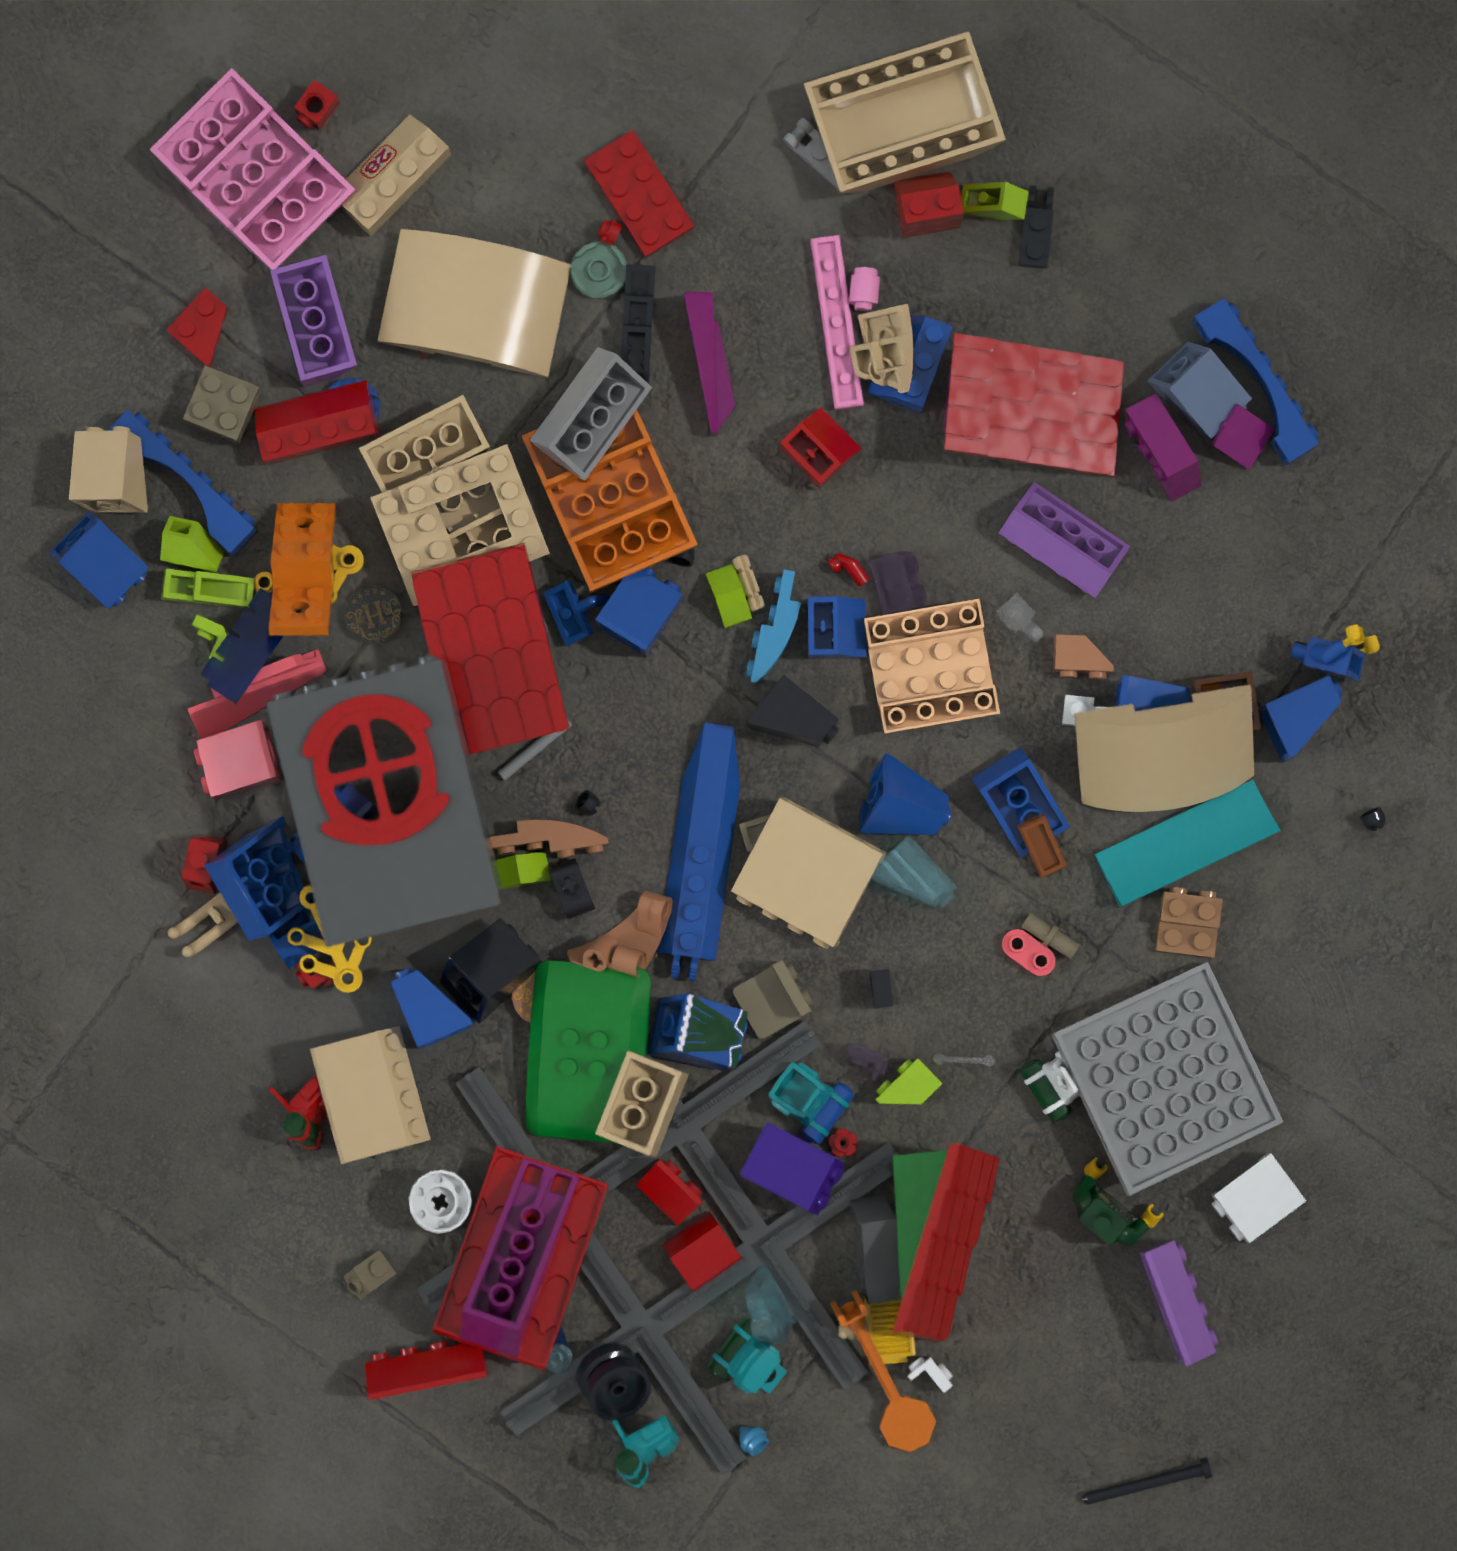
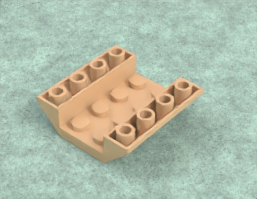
[864,599,1000,734]

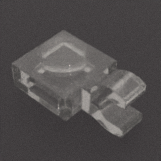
[995,592,1044,643]

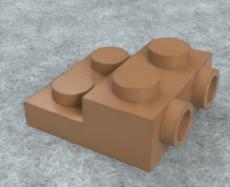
[1155,887,1223,958]

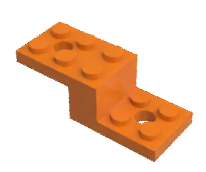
[269,503,336,636]

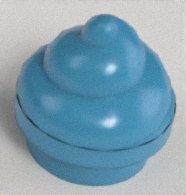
[739,1426,769,1456]

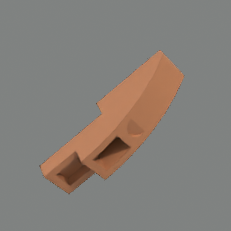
[490,820,609,858]

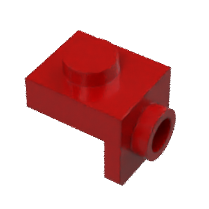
[295,961,336,990]

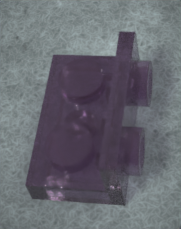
[870,551,926,615]

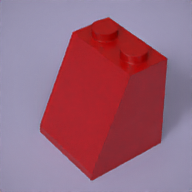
[893,171,964,238]

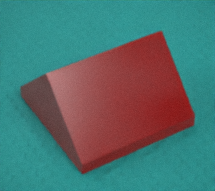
[662,1212,742,1292]

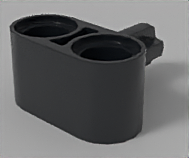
[548,858,595,920]

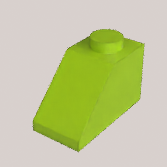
[961,182,1029,221]

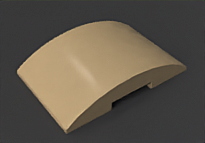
[377,229,571,378]
[359,395,512,558]
[1074,685,1254,812]

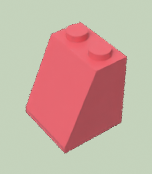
[194,720,282,800]

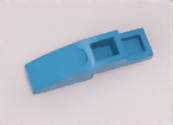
[746,569,801,686]

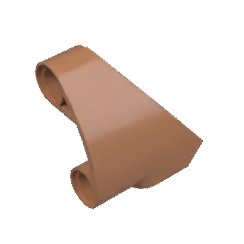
[567,891,673,977]

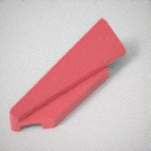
[188,649,326,739]

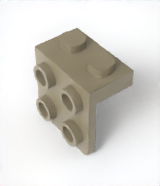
[733,960,813,1039]

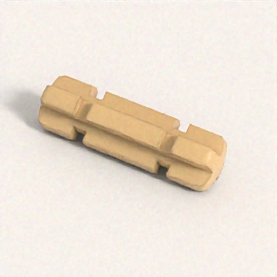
[733,555,765,612]

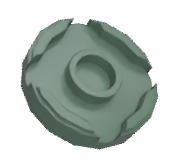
[571,241,627,300]

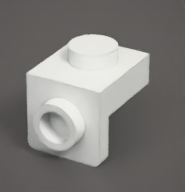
[907,1356,953,1393]

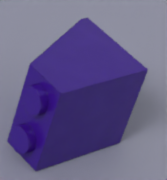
[740,1122,845,1215]

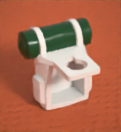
[1019,1051,1080,1123]

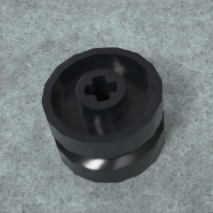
[576,1343,651,1421]

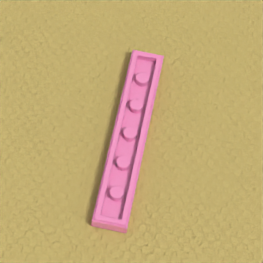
[810,235,864,410]

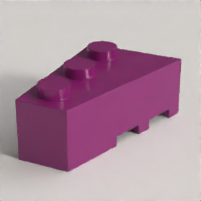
[1124,393,1202,502]

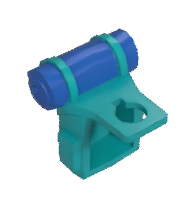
[768,1062,855,1145]

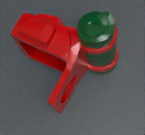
[268,1074,327,1151]

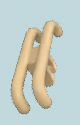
[168,893,238,957]

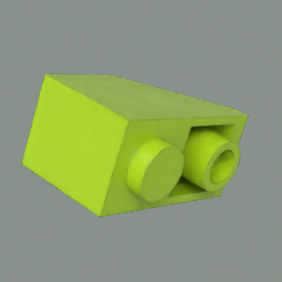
[160,516,224,572]
[875,1058,942,1105]

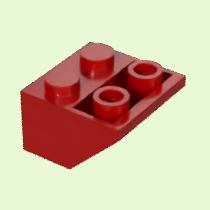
[779,407,862,489]
[636,1159,703,1226]

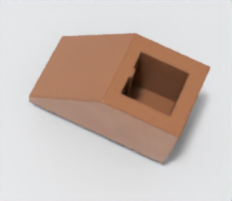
[1053,634,1114,680]

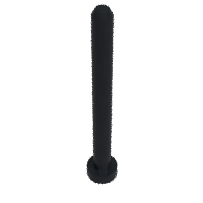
[1082,1457,1212,1505]

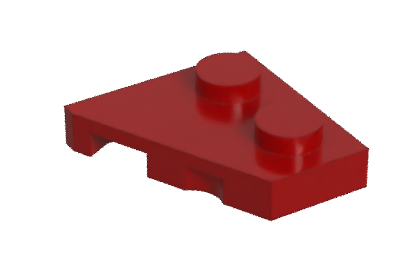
[167,288,228,367]

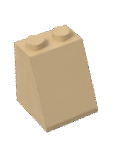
[69,426,148,513]

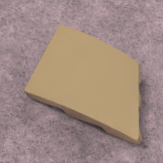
[849,304,913,393]

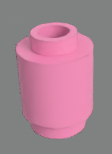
[849,267,880,311]

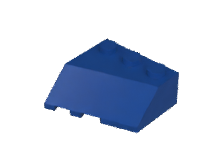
[204,815,307,941]

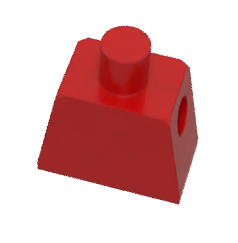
[181,834,228,894]

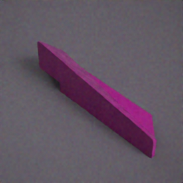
[684,292,735,437]

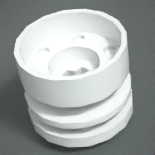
[409,1170,471,1234]

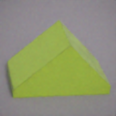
[705,564,752,628]
[496,852,551,890]

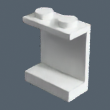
[1211,1153,1306,1243]

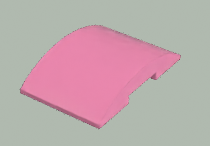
[150,68,356,270]

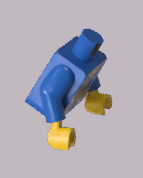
[1292,624,1380,682]

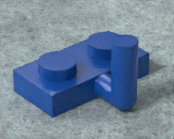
[543,580,610,646]

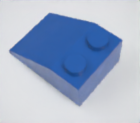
[971,747,1070,858]

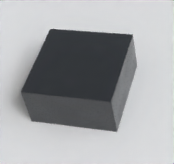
[869,969,893,1009]

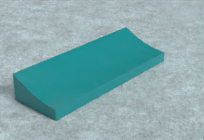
[1094,780,1281,908]

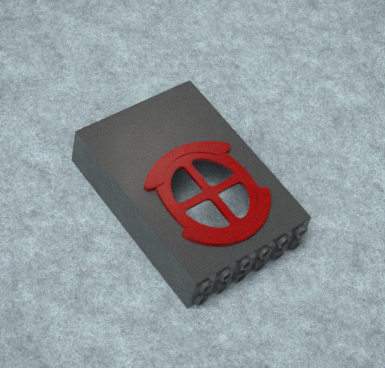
[266,655,506,947]

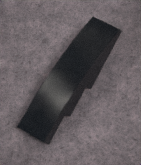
[621,264,655,384]

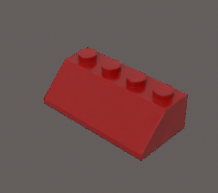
[255,380,381,465]
[364,1341,489,1400]

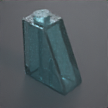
[870,835,957,908]

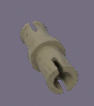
[1021,912,1081,960]

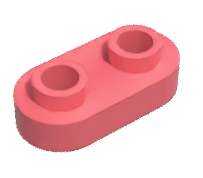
[1002,929,1056,976]

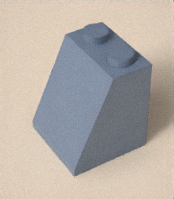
[1147,341,1252,439]

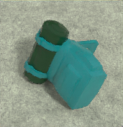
[707,1317,787,1393]
[612,1415,680,1488]

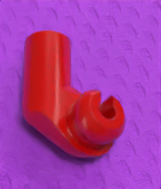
[828,553,870,587]

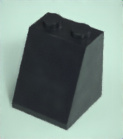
[746,675,839,747]
[440,918,540,1024]

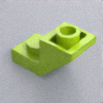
[192,615,241,675]

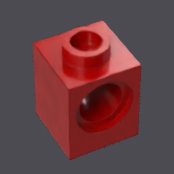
[294,80,340,130]

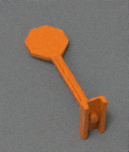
[830,1290,936,1452]

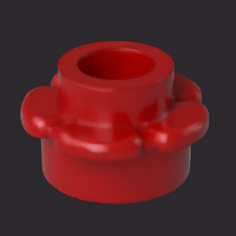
[597,218,622,245]
[828,1128,857,1157]

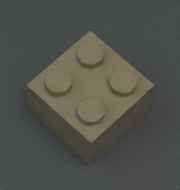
[183,366,262,446]

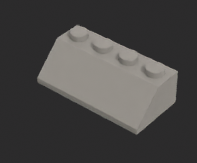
[530,347,652,481]

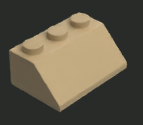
[595,1051,689,1157]

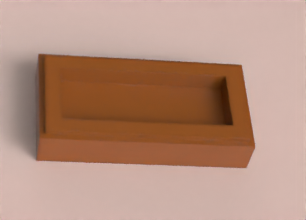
[1016,813,1067,879]

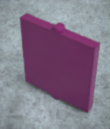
[1211,404,1274,470]

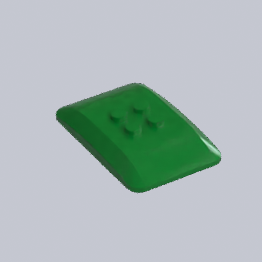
[525,960,652,1143]

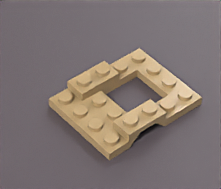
[370,444,550,607]

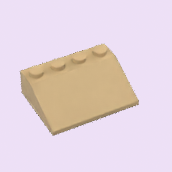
[310,1026,431,1164]

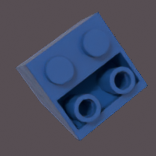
[807,596,867,659]

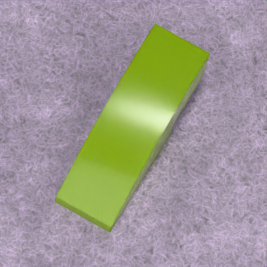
[161,569,255,608]

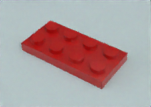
[584,130,695,258]

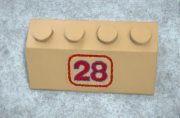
[340,114,451,237]

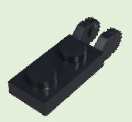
[1018,185,1054,269]

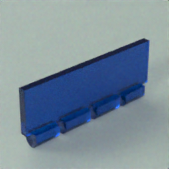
[200,588,302,704]

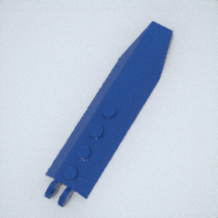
[657,723,740,981]

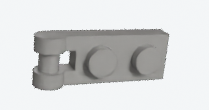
[782,118,843,194]

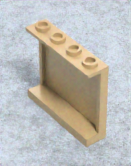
[731,797,887,949]

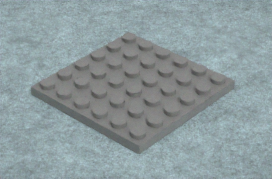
[1051,962,1283,1196]

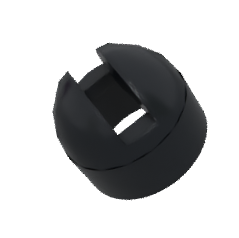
[575,790,601,816]
[1360,807,1386,831]

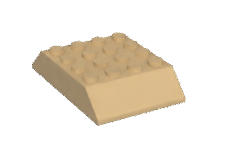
[804,31,1006,193]

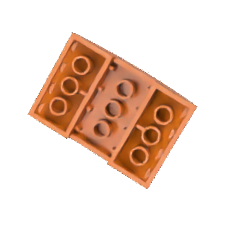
[522,409,698,592]

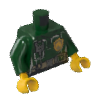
[1072,1157,1164,1246]

